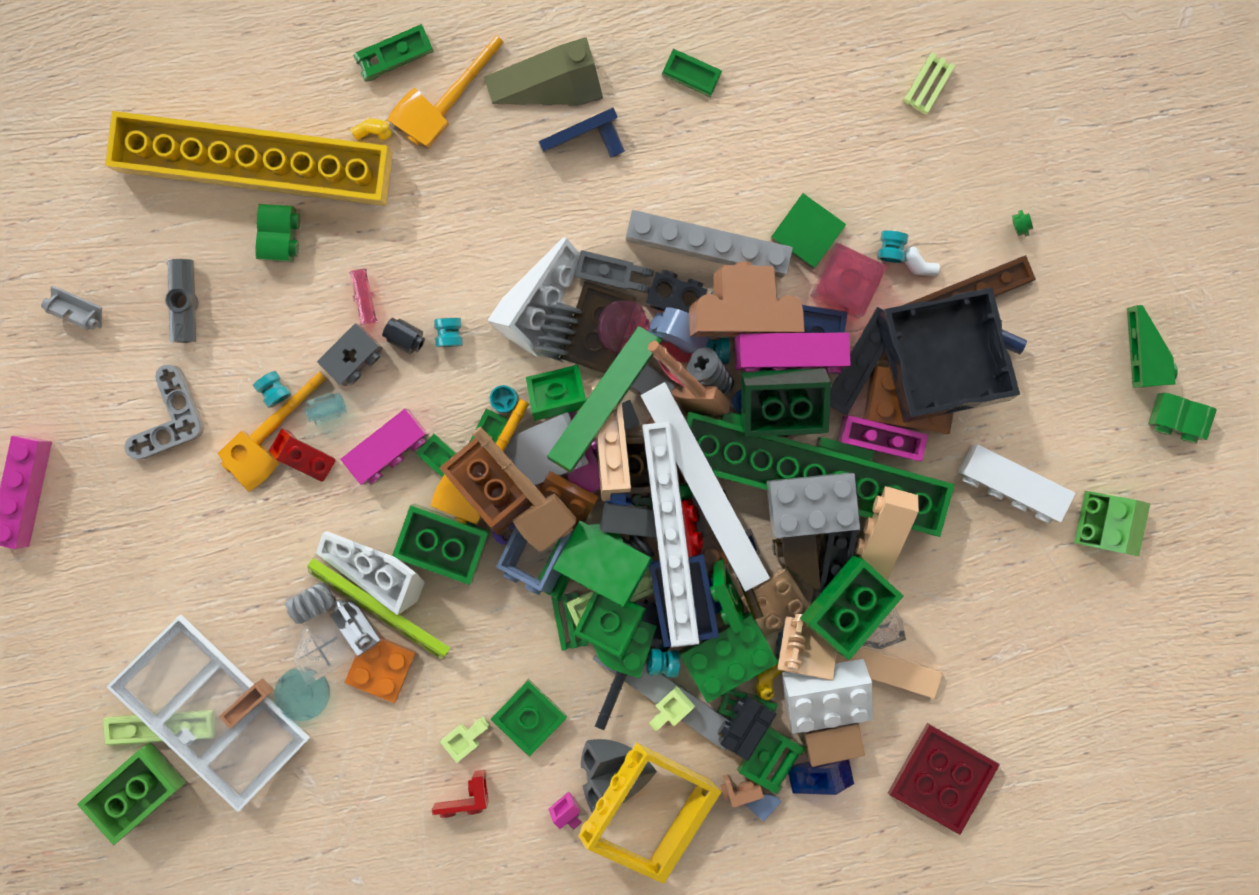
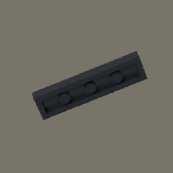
[830,307,885,415]

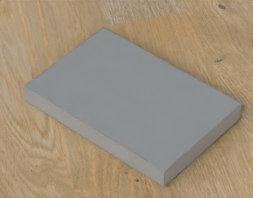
[505,412,589,485]

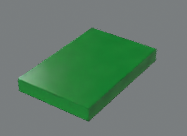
[552,521,652,608]

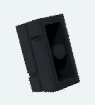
[717,693,777,761]

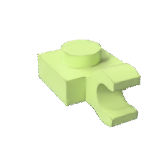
[648,686,695,731]
[440,716,490,763]

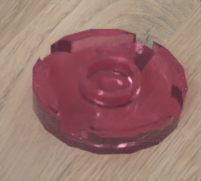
[597,300,650,354]

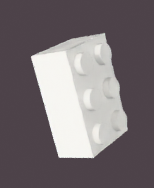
[783,659,873,734]

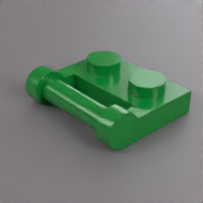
[737,726,806,794]

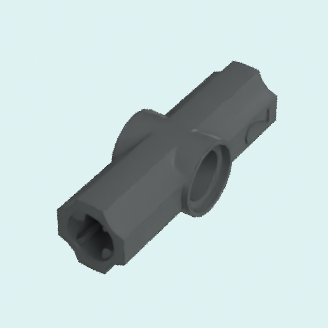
[165,259,199,343]

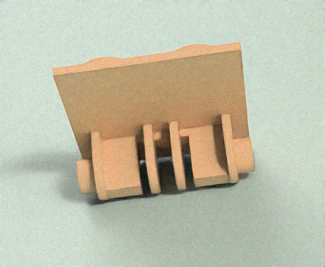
[741,568,810,637]
[778,614,837,680]

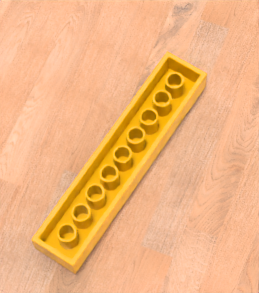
[105,111,393,206]

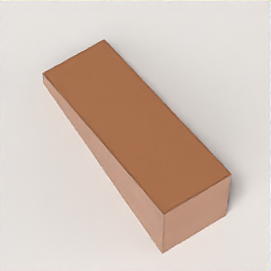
[219,679,274,729]

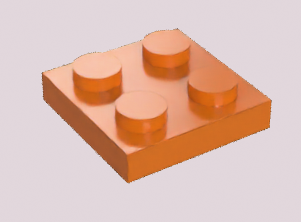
[344,636,416,703]

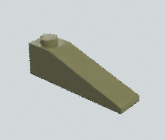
[484,37,603,106]

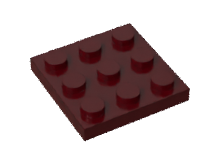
[888,722,1000,835]

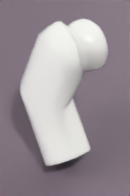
[904,247,940,277]

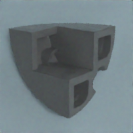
[581,739,657,813]

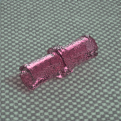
[349,268,378,325]

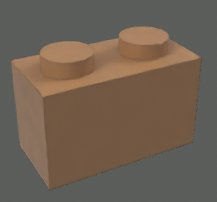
[802,723,865,767]

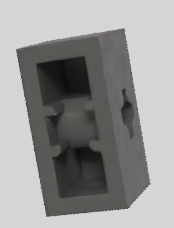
[317,323,383,386]

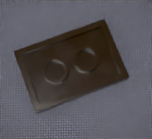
[560,281,636,373]

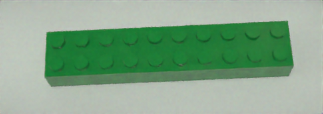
[676,412,955,537]

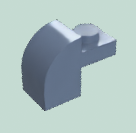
[648,307,710,353]

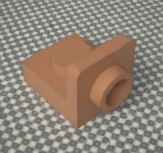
[720,774,764,808]

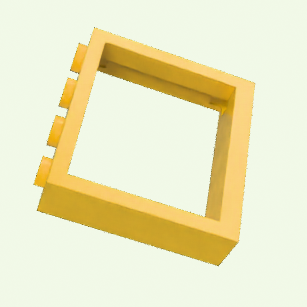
[578,742,722,884]

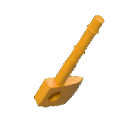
[387,35,504,149]
[217,371,327,492]
[430,399,530,524]

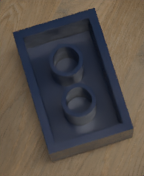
[649,552,719,647]

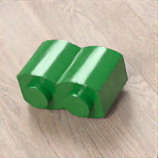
[255,204,300,263]
[1148,393,1217,444]

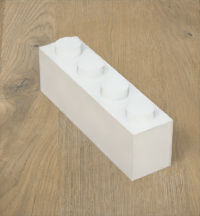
[957,444,1075,524]

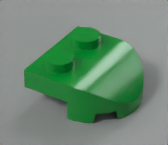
[593,621,657,678]

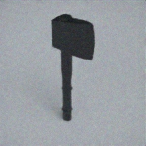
[595,599,670,730]

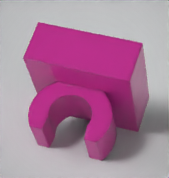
[548,791,582,830]

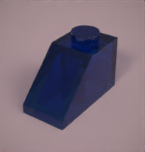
[788,759,854,795]

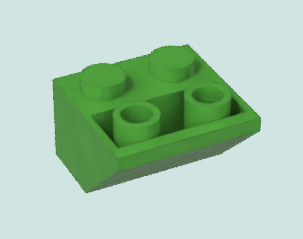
[1074,491,1150,556]

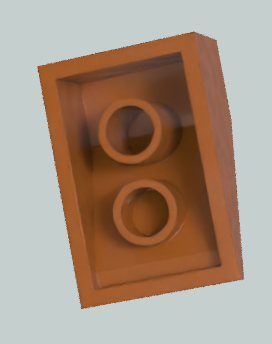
[440,438,533,536]

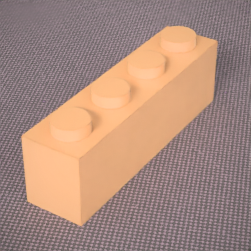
[855,486,919,581]

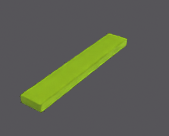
[307,558,450,660]

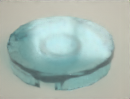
[275,666,330,721]

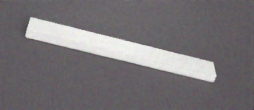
[640,382,770,591]
[643,421,699,647]

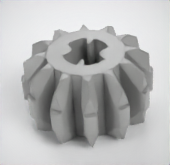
[285,583,335,624]

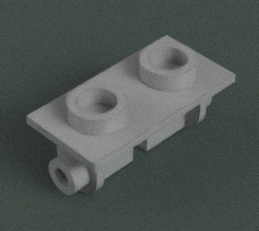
[41,285,102,330]
[330,600,381,657]

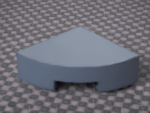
[744,793,782,822]

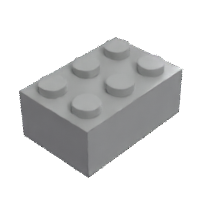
[766,473,860,538]

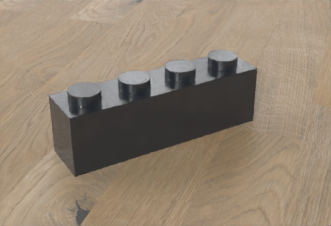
[811,518,860,604]

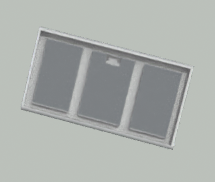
[107,615,310,812]

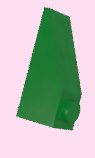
[1127,305,1178,388]

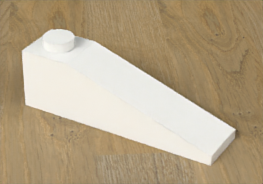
[488,237,580,357]
[316,531,425,615]

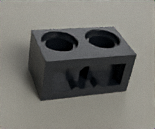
[645,270,708,313]

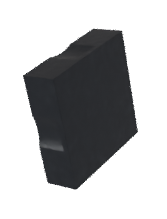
[877,287,1020,423]

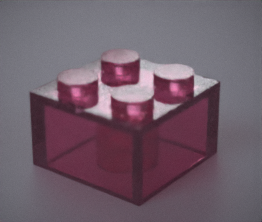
[810,243,887,319]

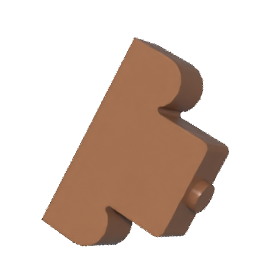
[689,262,804,337]

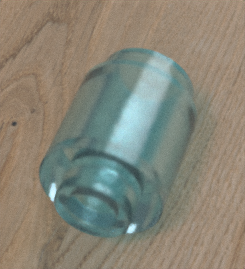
[304,392,347,426]

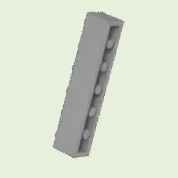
[626,210,793,278]

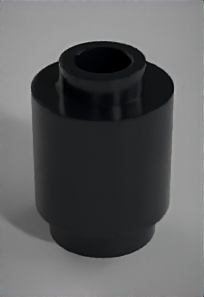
[382,318,425,354]

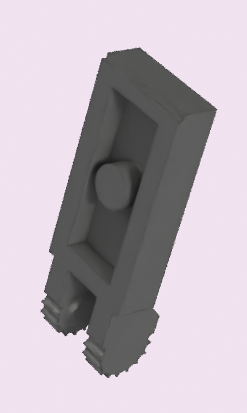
[575,250,654,293]

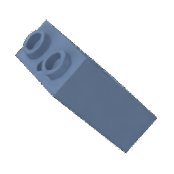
[496,527,574,595]

